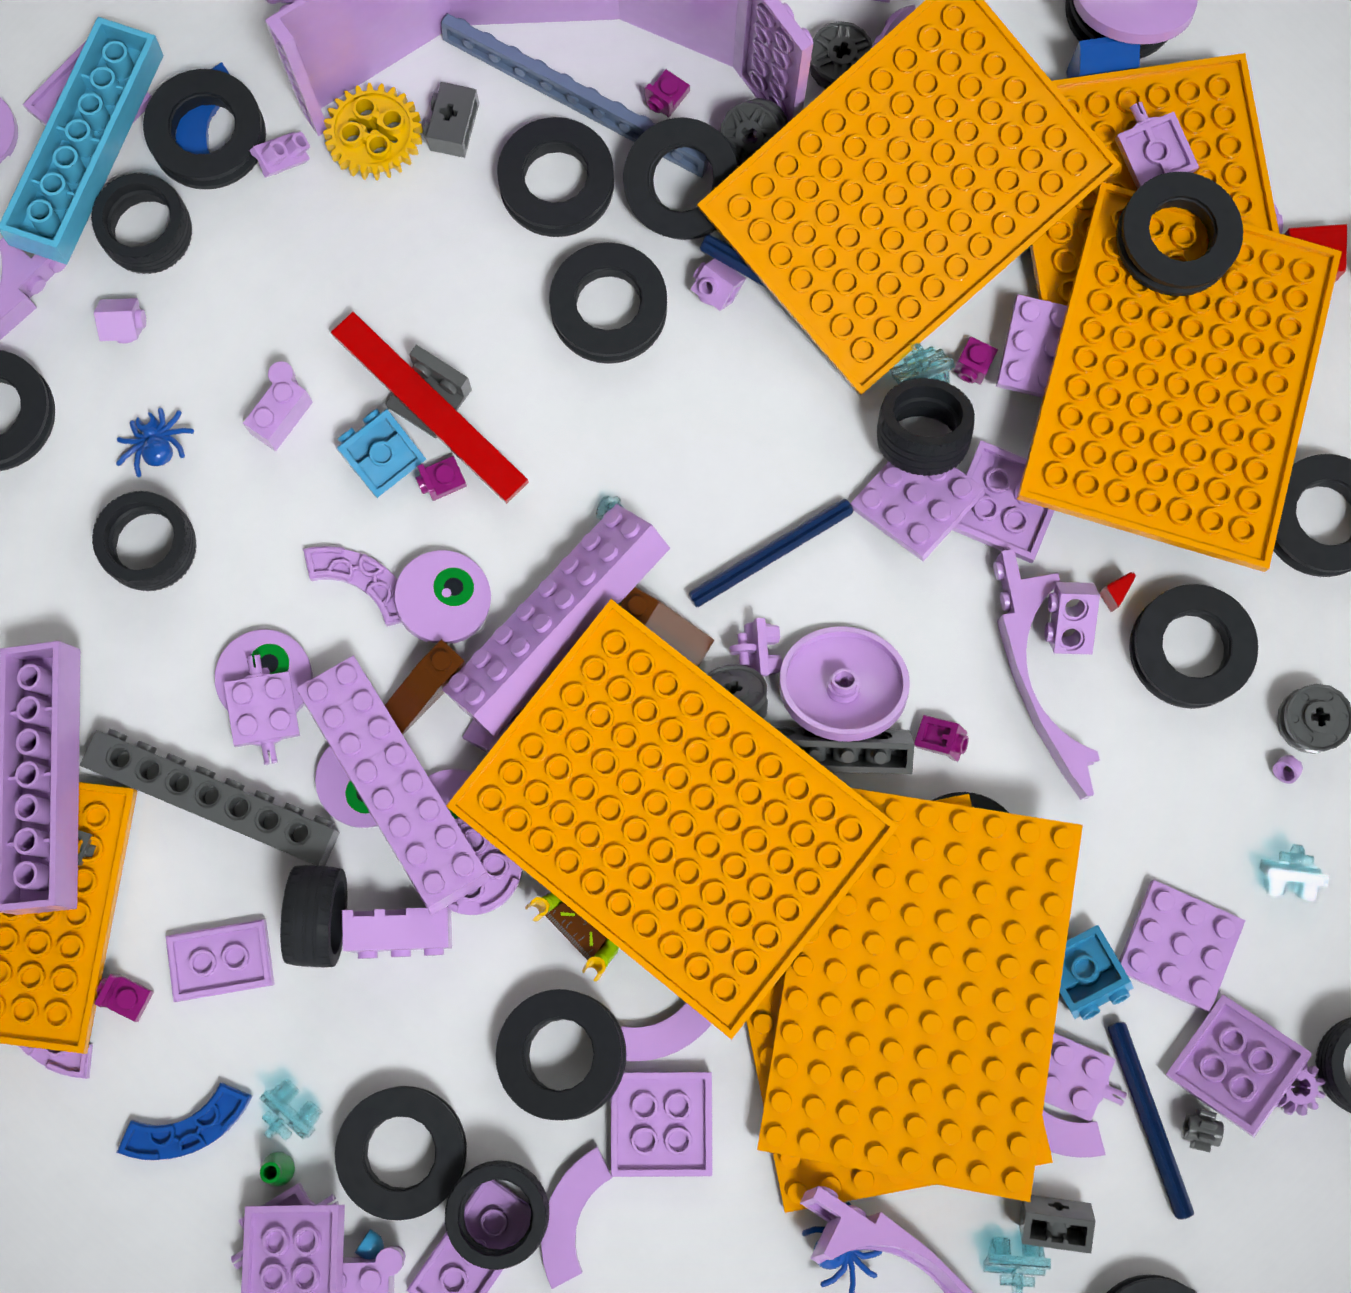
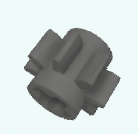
[1182,1109,1224,1153]

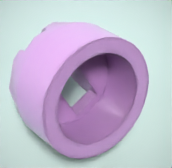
[1273,755,1303,784]

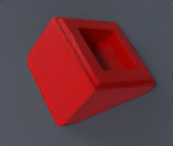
[1099,572,1136,612]

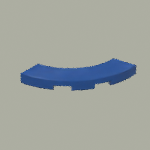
[176,62,229,154]
[116,1083,253,1160]

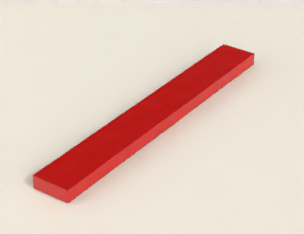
[331,312,529,504]

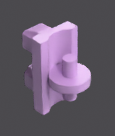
[249,131,310,178]
[729,618,782,677]

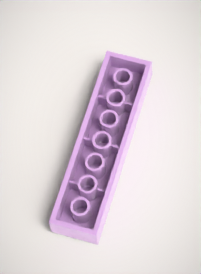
[442,504,670,737]
[0,641,80,915]
[296,655,489,916]

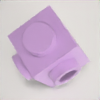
[691,258,746,311]
[94,298,146,344]

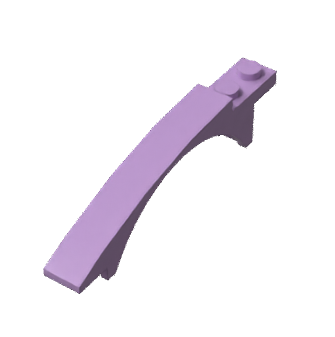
[0,238,72,340]
[993,549,1100,800]
[800,1186,973,1293]

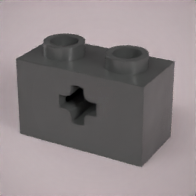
[423,82,479,158]
[1019,1195,1096,1254]

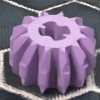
[1276,1063,1326,1116]

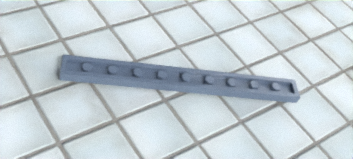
[441,13,709,178]

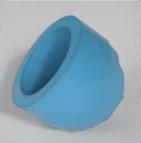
[355,1229,384,1260]

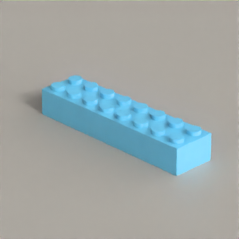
[0,17,164,265]

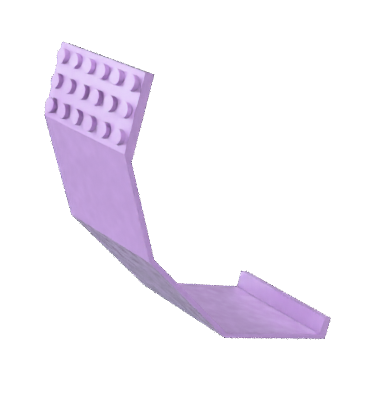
[265,0,813,136]

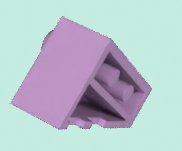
[342,907,452,959]

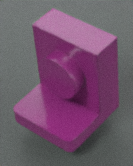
[645,69,690,118]
[953,336,998,385]
[415,456,467,501]
[914,715,969,762]
[94,974,154,1022]

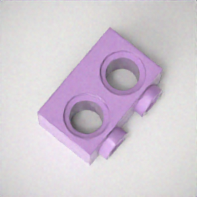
[1045,582,1100,655]

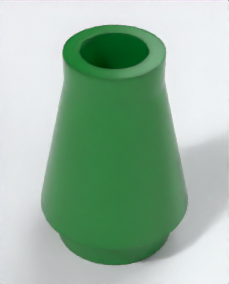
[260,1152,295,1187]

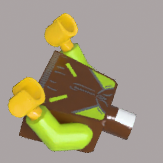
[525,892,619,981]

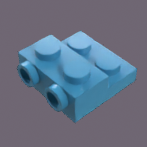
[336,408,426,498]
[1060,925,1134,1020]

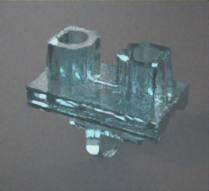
[890,343,955,384]
[1259,844,1329,900]
[259,1079,323,1141]
[983,1237,1051,1293]

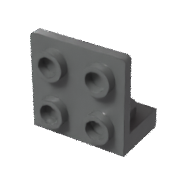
[386,345,472,438]

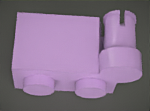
[243,362,313,451]
[342,1246,406,1293]

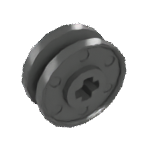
[810,21,872,89]
[721,98,788,165]
[707,665,768,719]
[1277,684,1351,754]

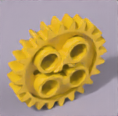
[323,83,423,180]

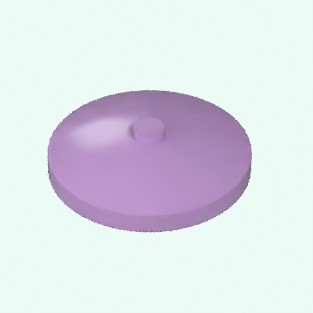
[1073,0,1198,44]
[779,626,910,742]

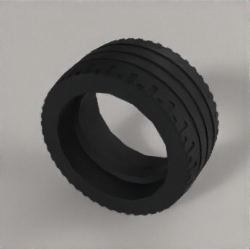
[91,173,192,274]
[877,378,975,476]
[92,491,197,591]
[280,865,348,968]
[1315,1017,1351,1113]
[445,1160,549,1270]

